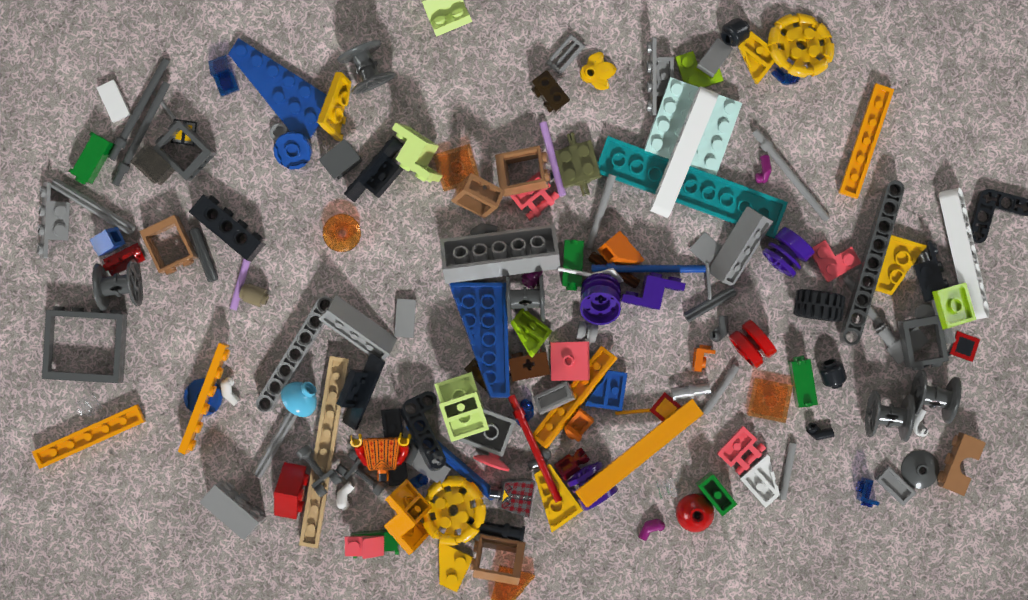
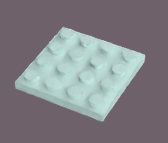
[644,77,742,176]

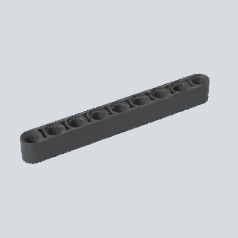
[839,180,905,346]

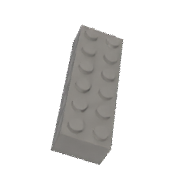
[440,224,560,284]

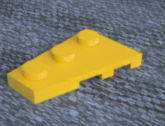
[317,72,351,141]

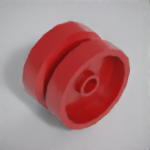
[728,319,777,369]

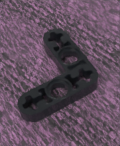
[970,189,1028,244]

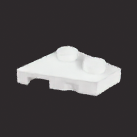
[739,454,780,508]

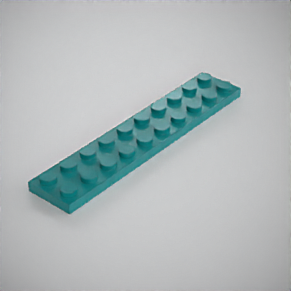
[598,136,788,239]

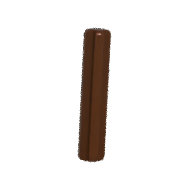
[588,252,640,288]

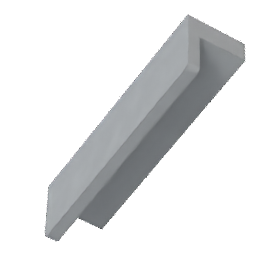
[710,207,773,287]
[319,295,397,360]

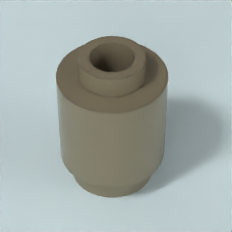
[239,283,269,307]

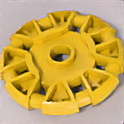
[768,13,835,78]
[422,475,486,546]

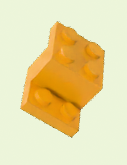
[384,479,432,555]

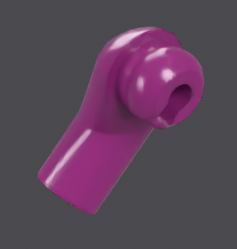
[638,519,665,541]

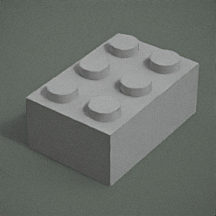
[448,407,516,457]
[199,480,266,540]

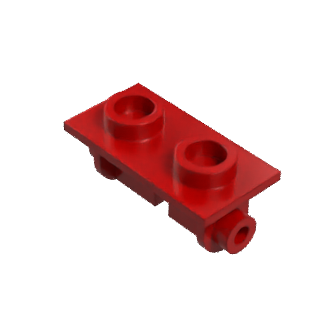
[103,243,146,276]

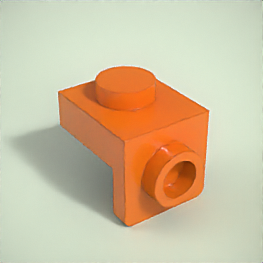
[564,407,594,442]

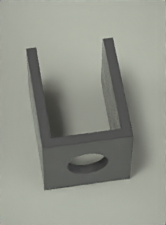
[318,139,362,181]

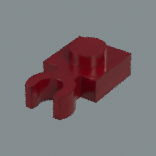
[554,448,590,481]

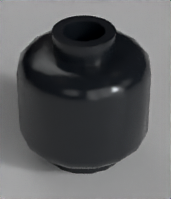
[721,18,750,47]
[819,359,847,389]

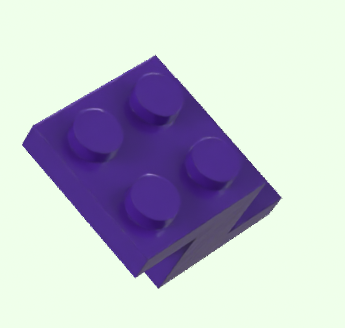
[621,272,686,310]

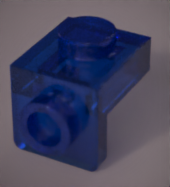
[856,477,880,508]

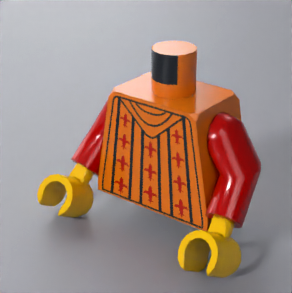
[350,433,411,481]

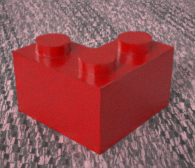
[274,462,309,520]

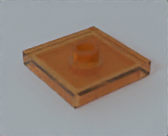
[433,144,479,192]
[747,378,793,423]

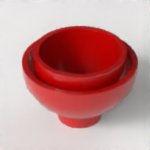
[676,494,714,532]

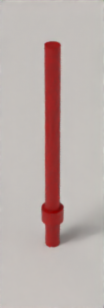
[508,394,562,503]

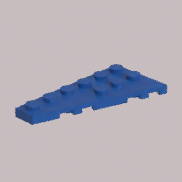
[228,38,327,141]
[449,282,510,398]

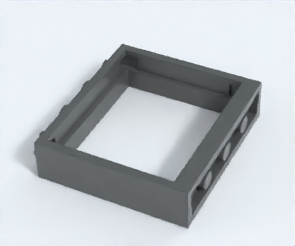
[42,306,128,383]

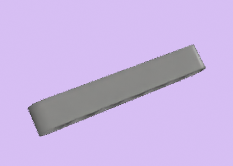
[256,296,333,412]

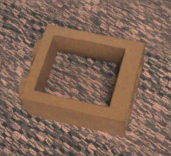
[495,145,551,197]
[451,173,505,219]
[139,215,198,275]
[470,534,526,585]

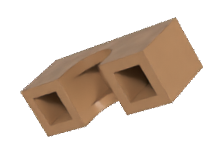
[937,432,986,496]

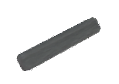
[189,228,218,282]
[684,287,736,322]

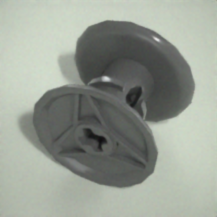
[337,40,396,94]
[92,259,143,311]
[506,274,545,323]
[910,370,962,424]
[865,390,915,442]

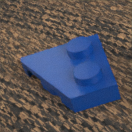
[585,370,628,411]

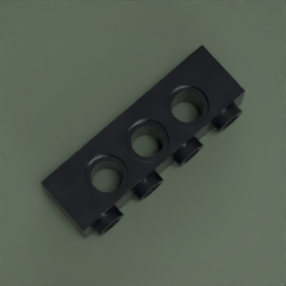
[189,194,266,262]

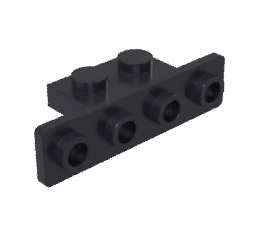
[344,136,404,202]
[913,240,949,302]
[336,353,385,430]

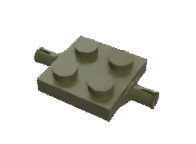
[555,133,602,196]

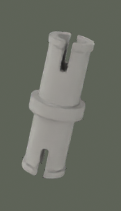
[671,382,711,401]

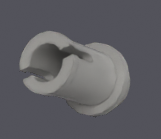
[875,322,898,348]

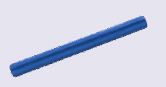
[406,423,493,500]

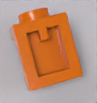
[692,344,716,372]

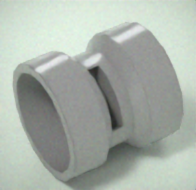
[576,321,598,343]

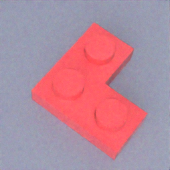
[812,240,861,282]

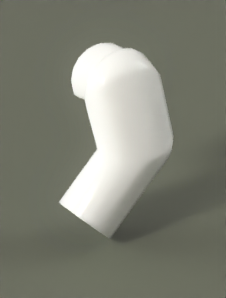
[336,481,355,511]

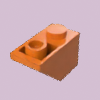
[597,231,644,265]

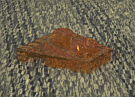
[491,565,535,600]

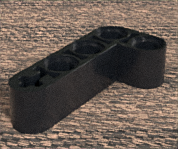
[400,391,446,471]

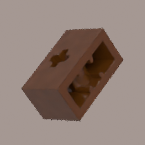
[509,348,550,382]

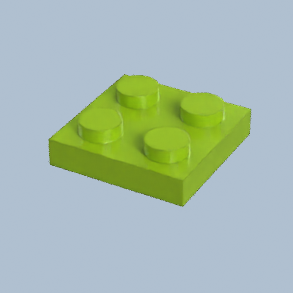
[932,282,976,330]

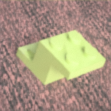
[421,0,472,37]
[392,123,443,183]
[434,372,489,442]

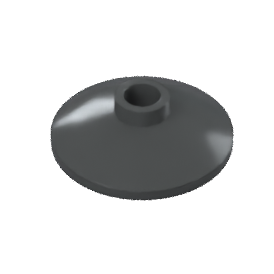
[901,450,940,489]

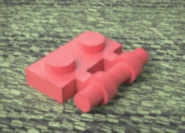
[510,172,559,221]
[716,426,766,476]

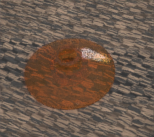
[323,214,361,252]

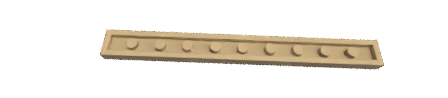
[299,356,349,548]

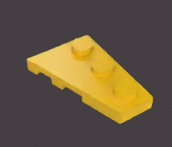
[875,235,927,295]
[534,463,583,532]

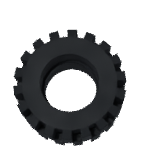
[793,289,846,322]

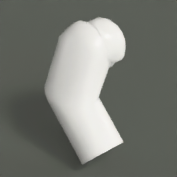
[220,377,240,406]
[913,409,928,437]

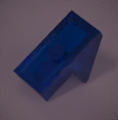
[208,55,240,97]

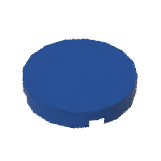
[273,131,312,170]
[184,378,223,416]

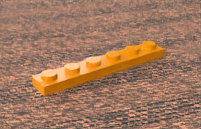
[838,83,894,199]
[178,343,230,454]
[533,346,617,449]
[32,404,146,469]

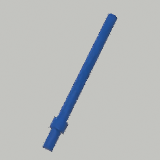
[591,263,706,273]

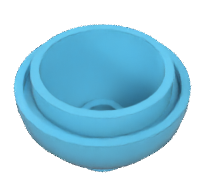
[281,382,317,417]

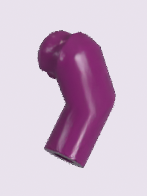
[755,155,772,184]

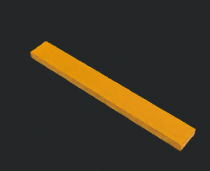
[575,399,703,507]

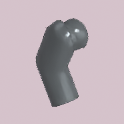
[404,438,418,466]

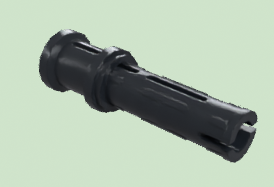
[468,519,526,542]

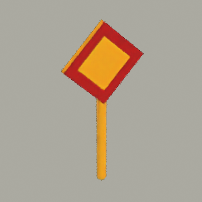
[615,392,681,421]

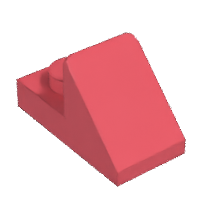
[345,536,384,559]

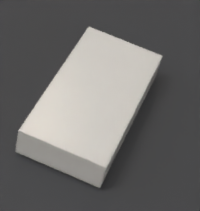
[96,80,131,123]

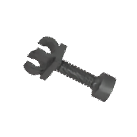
[296,444,343,497]
[336,449,387,496]

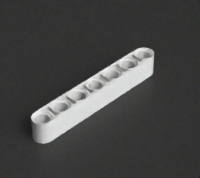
[649,86,719,218]
[939,187,990,320]

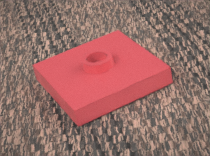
[550,341,590,381]

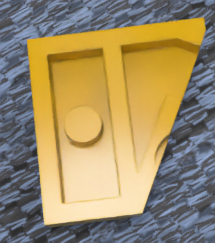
[738,31,775,84]
[439,543,473,592]

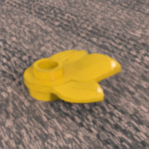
[580,52,617,90]

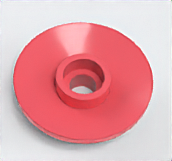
[473,452,510,472]

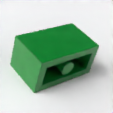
[695,472,737,517]

